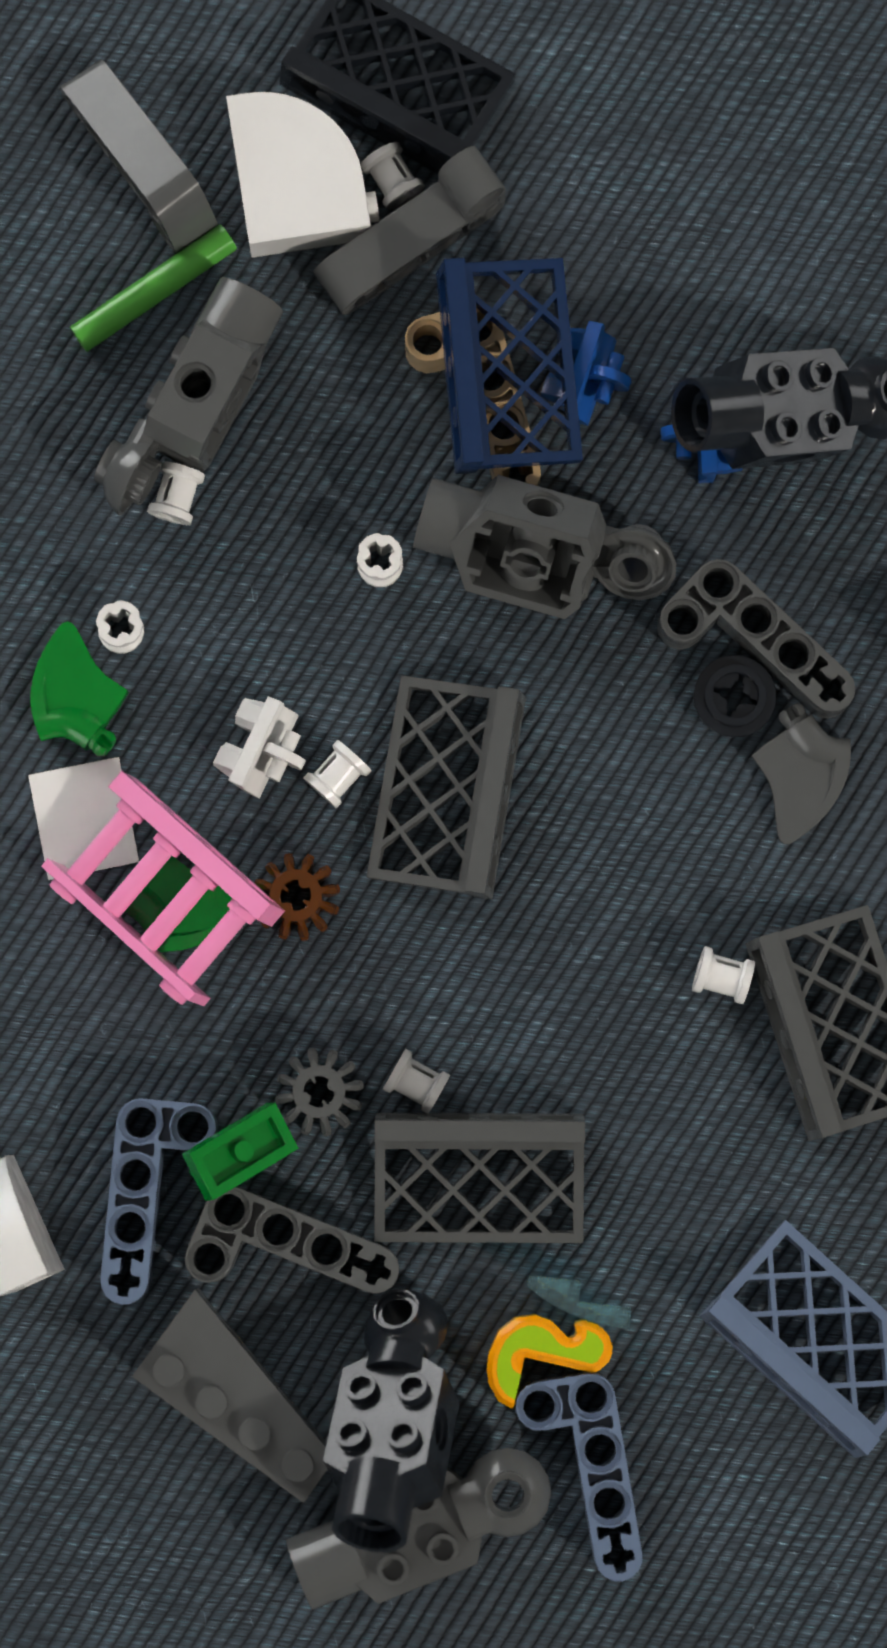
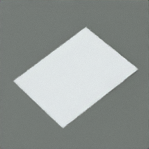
[28,757,139,880]

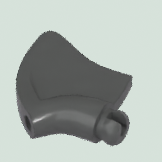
[751,703,851,844]

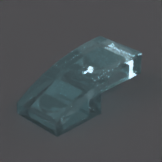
[526,1275,631,1329]

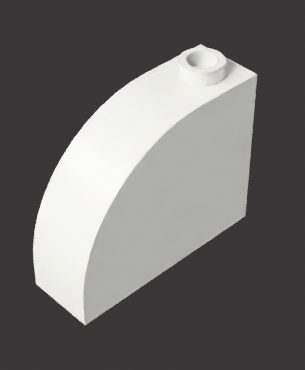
[226,92,380,258]
[0,1155,65,1296]

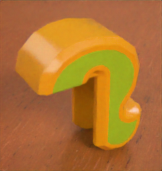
[486,1314,613,1409]

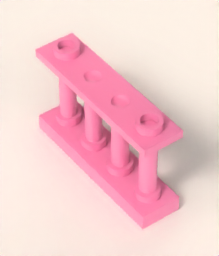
[41,771,285,1006]

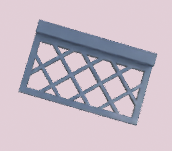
[699,1220,887,1458]

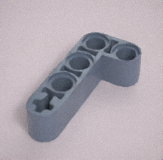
[100,1099,219,1305]
[514,1371,642,1581]

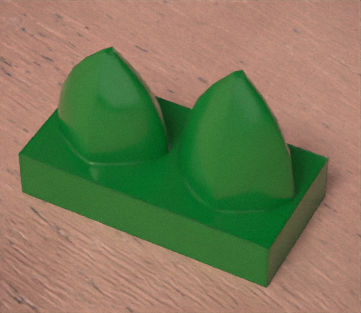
[182,1102,299,1201]

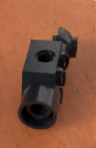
[671,348,887,469]
[323,1289,460,1552]

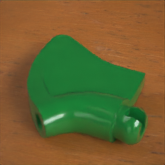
[30,621,129,757]
[121,856,232,952]

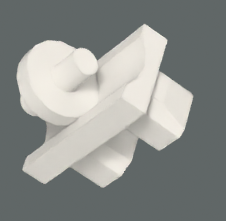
[213,696,306,799]

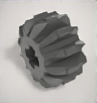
[275,1048,364,1137]

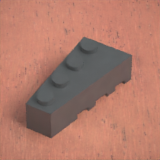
[132,1288,327,1503]

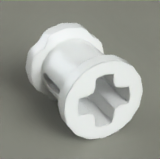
[147,461,205,525]
[357,533,403,587]
[96,600,144,654]
[303,740,372,808]
[692,946,755,1004]

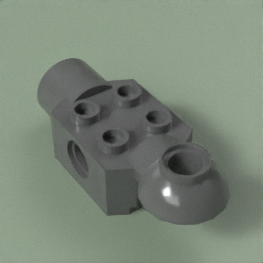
[94,277,283,516]
[413,475,676,619]
[286,1448,551,1610]

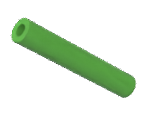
[69,224,237,352]

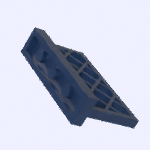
[436,258,583,474]

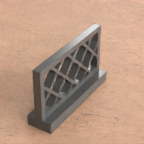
[366,675,526,899]
[745,905,887,1141]
[374,1113,585,1243]

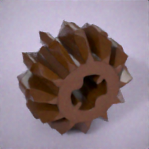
[254,853,340,941]

